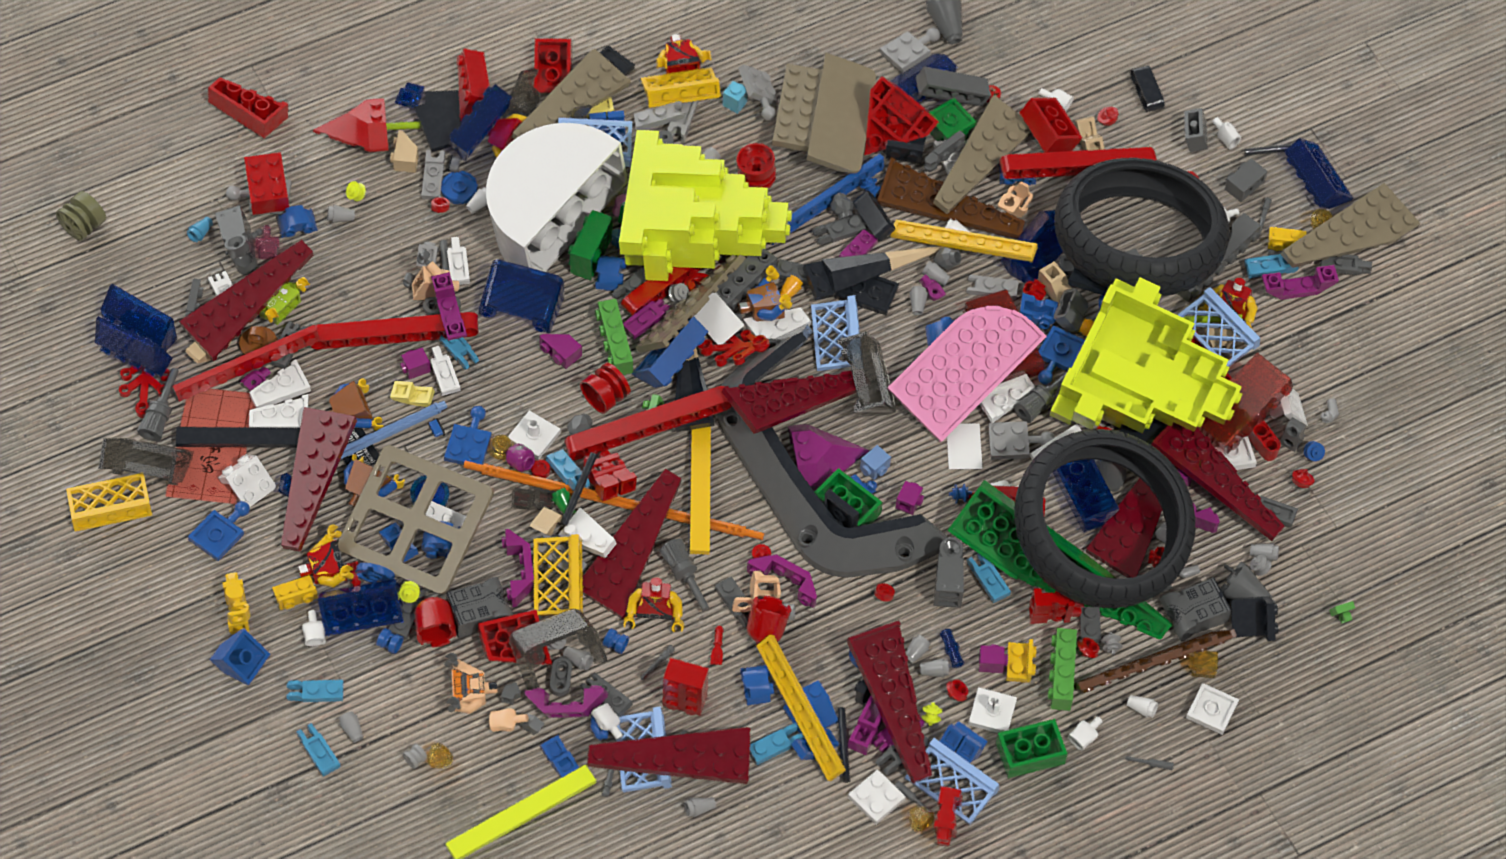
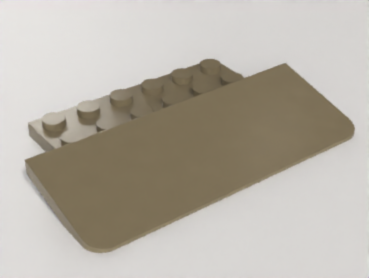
[772,52,876,173]

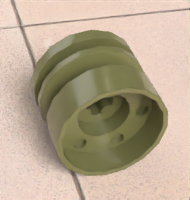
[56,191,107,241]

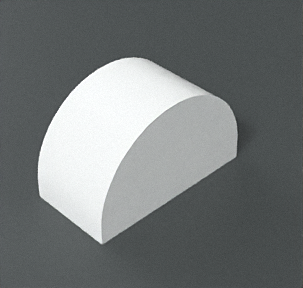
[486,123,628,285]

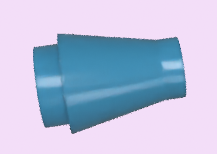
[187,217,213,242]

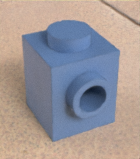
[860,445,891,480]

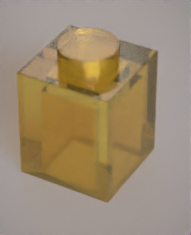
[1188,651,1218,678]

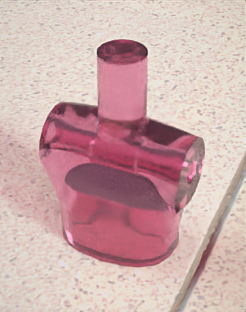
[255,225,279,259]

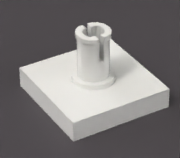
[1269,380,1308,426]
[507,410,561,460]
[968,687,1017,733]

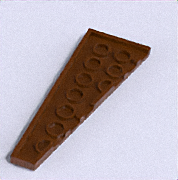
[877,158,1025,240]
[1074,629,1237,693]

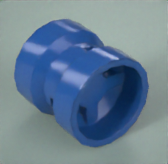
[376,628,404,654]
[603,628,629,654]

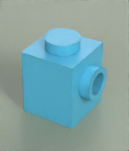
[723,81,748,114]

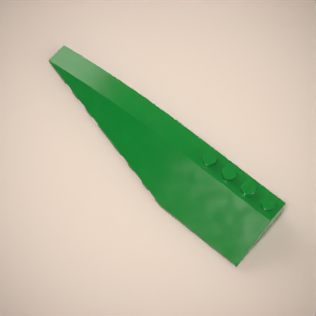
[947,480,1172,640]

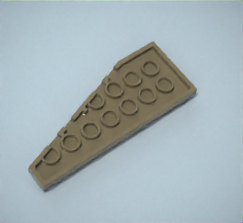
[1281,183,1420,268]

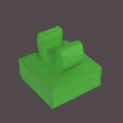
[642,394,665,410]
[1329,601,1355,624]

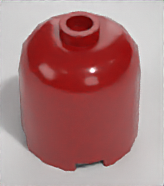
[747,595,792,644]
[415,597,456,647]

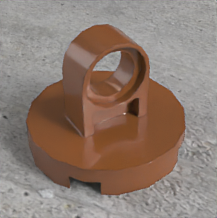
[239,326,277,355]

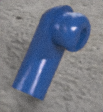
[851,474,877,494]
[590,714,609,741]

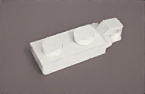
[447,237,470,285]
[430,346,461,396]

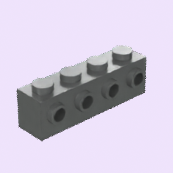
[916,67,991,106]
[716,249,777,310]

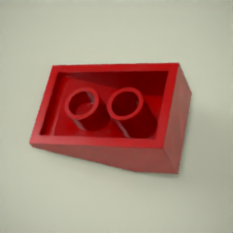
[534,38,573,93]

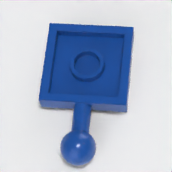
[1036,326,1085,385]
[444,406,492,465]
[188,501,250,561]

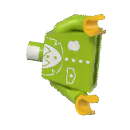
[259,277,310,325]

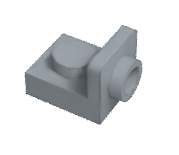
[416,242,439,268]

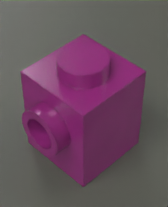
[400,347,430,380]
[895,481,925,515]
[979,644,1008,673]

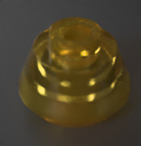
[1311,209,1333,230]
[489,435,514,460]
[427,743,453,769]
[908,806,935,832]

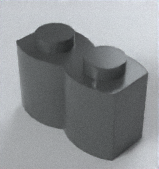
[1054,288,1089,332]

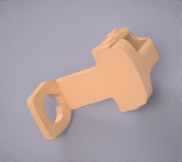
[998,181,1033,218]
[732,571,781,612]

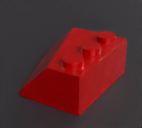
[478,610,552,665]

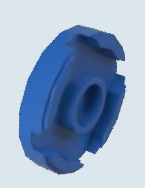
[441,171,478,205]
[355,563,395,585]

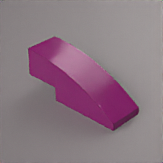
[848,696,883,755]

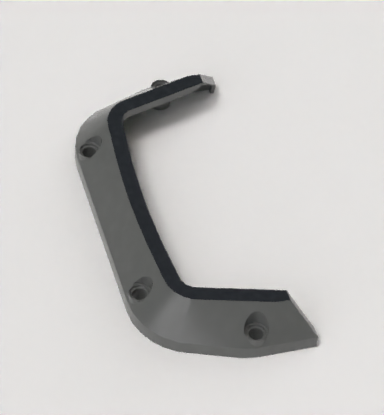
[717,324,948,578]

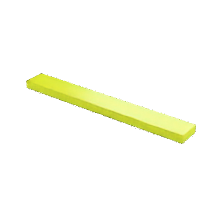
[445,765,596,859]

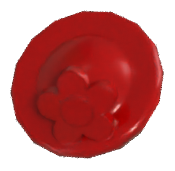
[1097,106,1119,126]
[1292,469,1315,488]
[1077,637,1100,658]
[946,679,969,702]

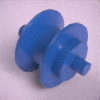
[860,177,881,197]
[1303,441,1325,461]
[949,484,972,503]

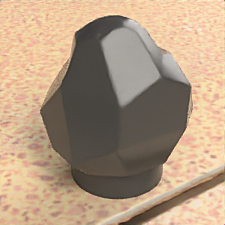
[830,193,853,220]
[934,247,961,270]
[566,413,593,435]

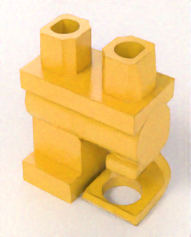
[222,572,251,635]

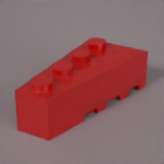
[456,48,492,126]
[208,77,288,139]

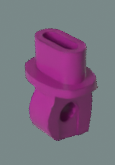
[919,274,946,301]
[240,366,271,390]

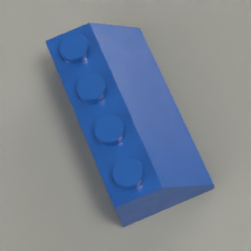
[632,317,709,388]

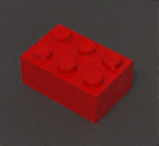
[1019,98,1083,152]
[244,152,289,215]
[662,658,709,716]

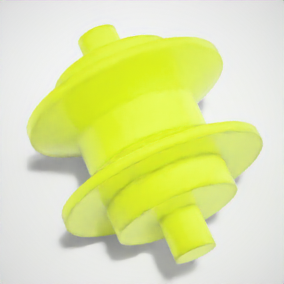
[346,181,366,201]
[399,581,420,603]
[921,702,942,726]

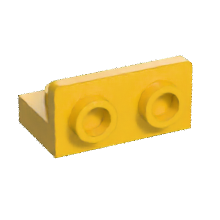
[1267,227,1307,251]
[272,575,318,610]
[1006,639,1037,683]

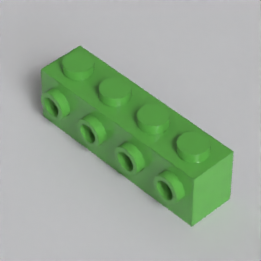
[595,299,633,375]
[1048,628,1077,711]

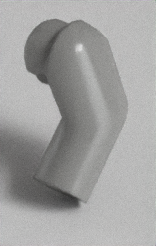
[1321,398,1339,423]
[1179,564,1200,578]

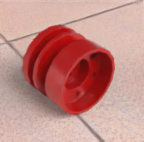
[736,143,776,189]
[580,363,631,414]

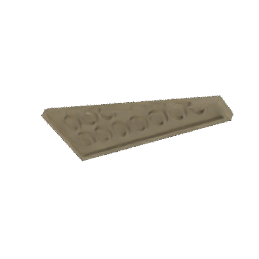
[512,48,631,139]
[933,95,1032,214]
[635,255,746,353]

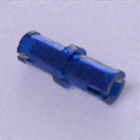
[940,628,964,668]

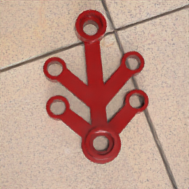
[698,330,770,367]
[119,351,170,418]

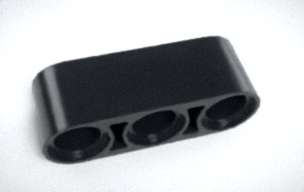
[1130,65,1165,113]
[853,190,896,242]

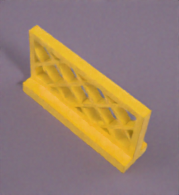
[641,67,721,108]
[66,473,152,532]
[534,534,583,616]

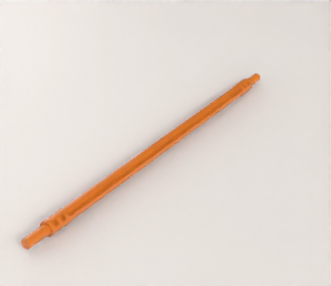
[463,460,765,540]

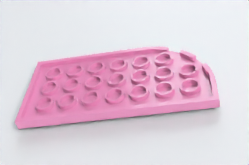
[887,306,1047,443]

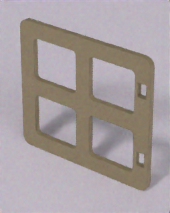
[337,445,494,594]

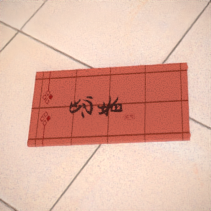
[166,389,256,504]

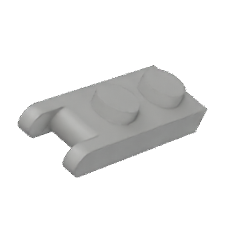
[634,101,684,130]
[966,275,1018,300]

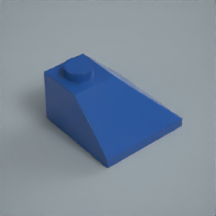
[210,629,270,685]
[783,680,838,733]

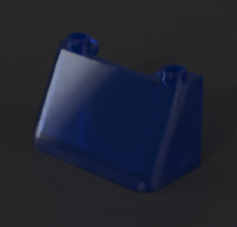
[478,259,564,333]

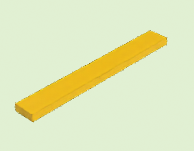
[890,220,1038,262]
[690,427,711,555]
[756,635,846,781]

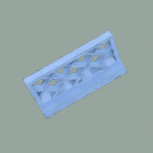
[558,118,632,167]
[1178,287,1260,367]
[811,295,863,371]
[617,707,672,793]
[905,738,999,825]

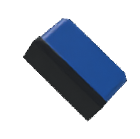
[428,418,445,437]

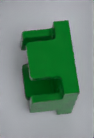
[930,98,976,141]

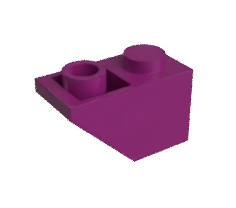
[539,334,582,369]

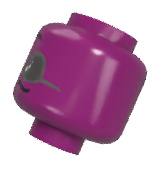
[506,443,535,472]

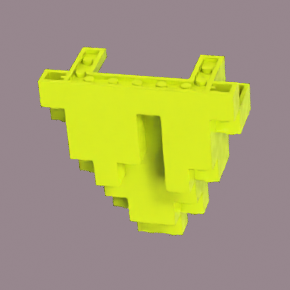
[619,130,792,281]
[1050,278,1243,433]

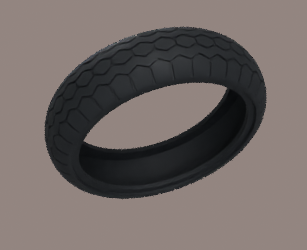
[1055,158,1229,296]
[1014,429,1195,608]

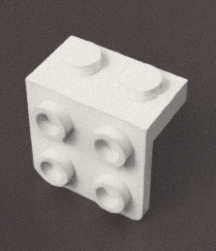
[218,454,276,507]

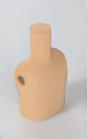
[489,708,528,732]

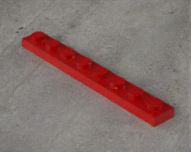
[173,325,320,402]

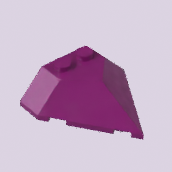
[788,424,869,492]

